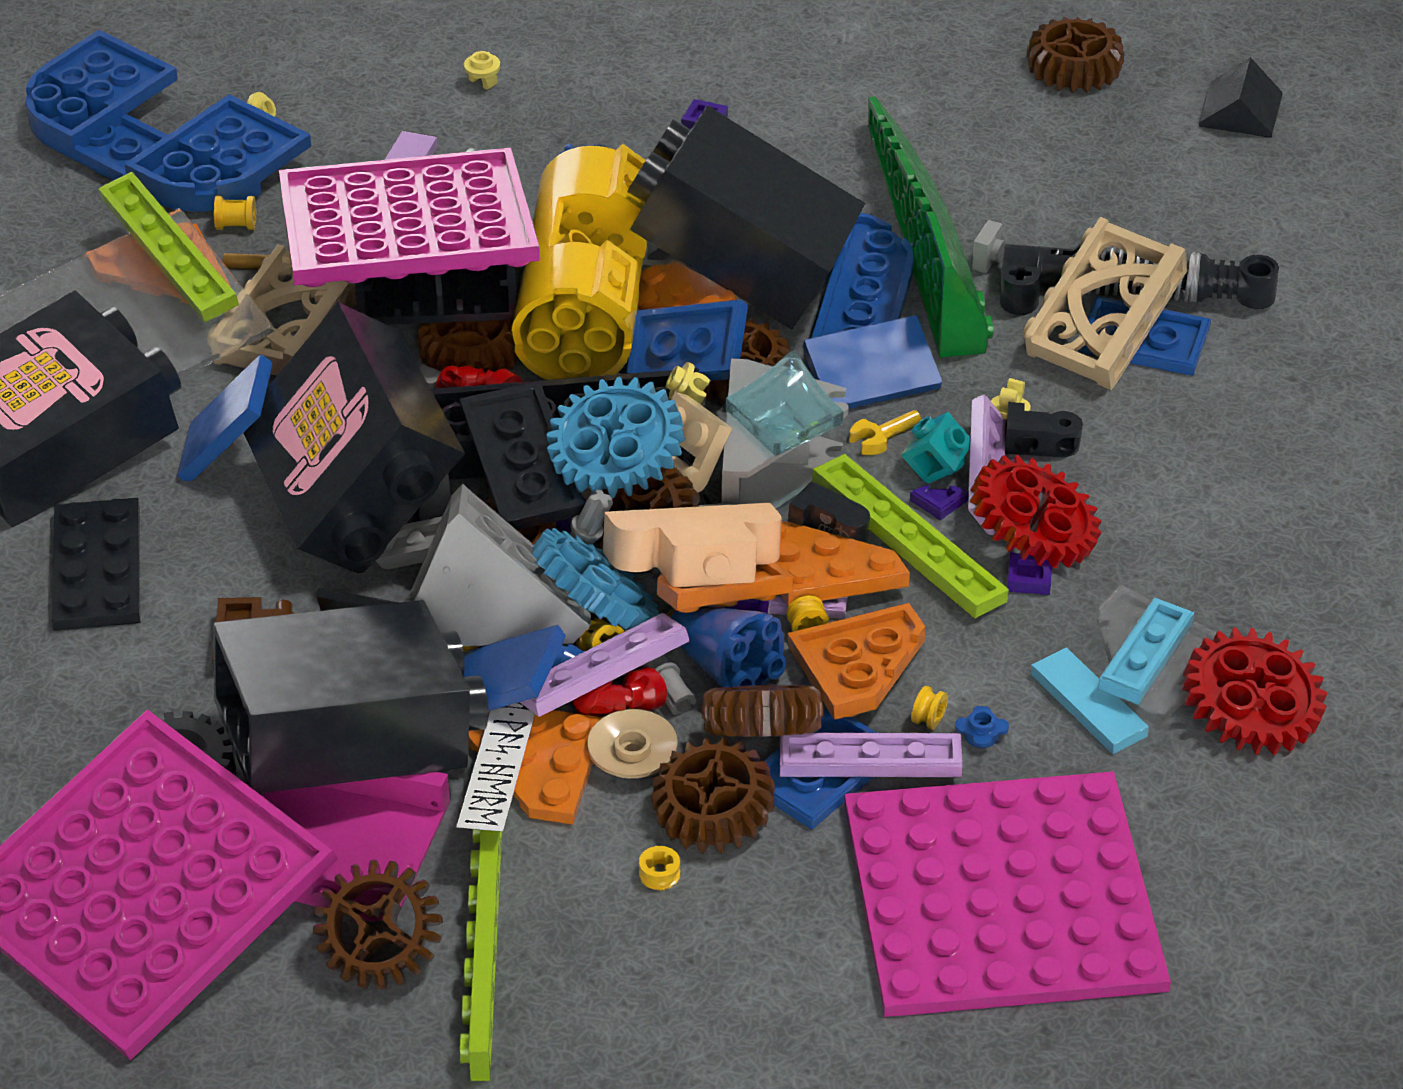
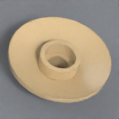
[588,709,678,778]

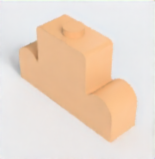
[603,503,782,587]

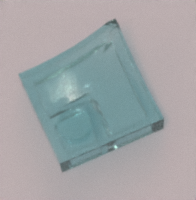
[726,350,844,456]

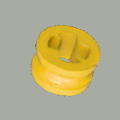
[786,595,829,632]
[911,685,948,730]
[639,846,680,890]

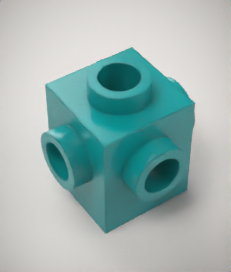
[901,412,971,483]

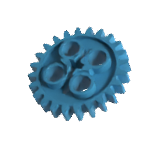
[546,377,685,498]
[532,528,659,631]

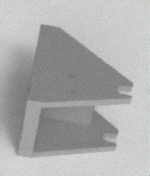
[722,359,849,511]
[410,484,591,646]

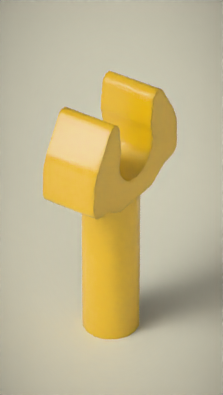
[849,410,922,455]

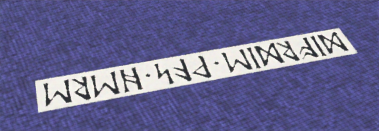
[457,702,535,831]

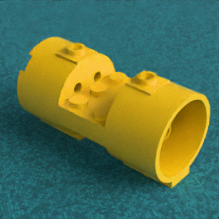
[512,144,647,380]

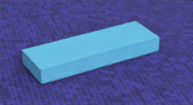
[1098,597,1194,705]
[1031,647,1149,754]

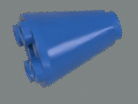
[671,606,786,687]

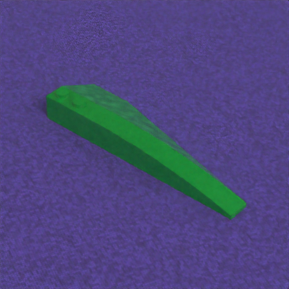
[868,96,993,358]

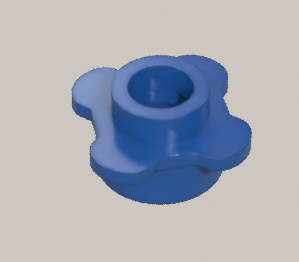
[955,706,1009,748]

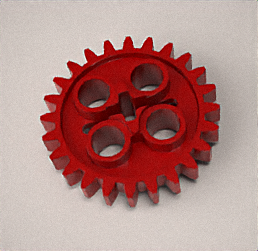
[970,455,1102,568]
[1181,627,1327,755]

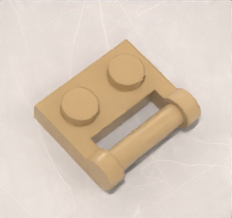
[671,392,732,493]

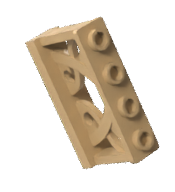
[1023,217,1187,390]
[208,244,356,376]

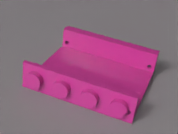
[262,772,450,921]

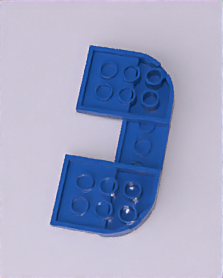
[25,30,311,212]

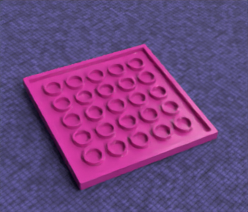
[279,148,540,287]
[0,709,337,1061]
[844,771,1171,1017]

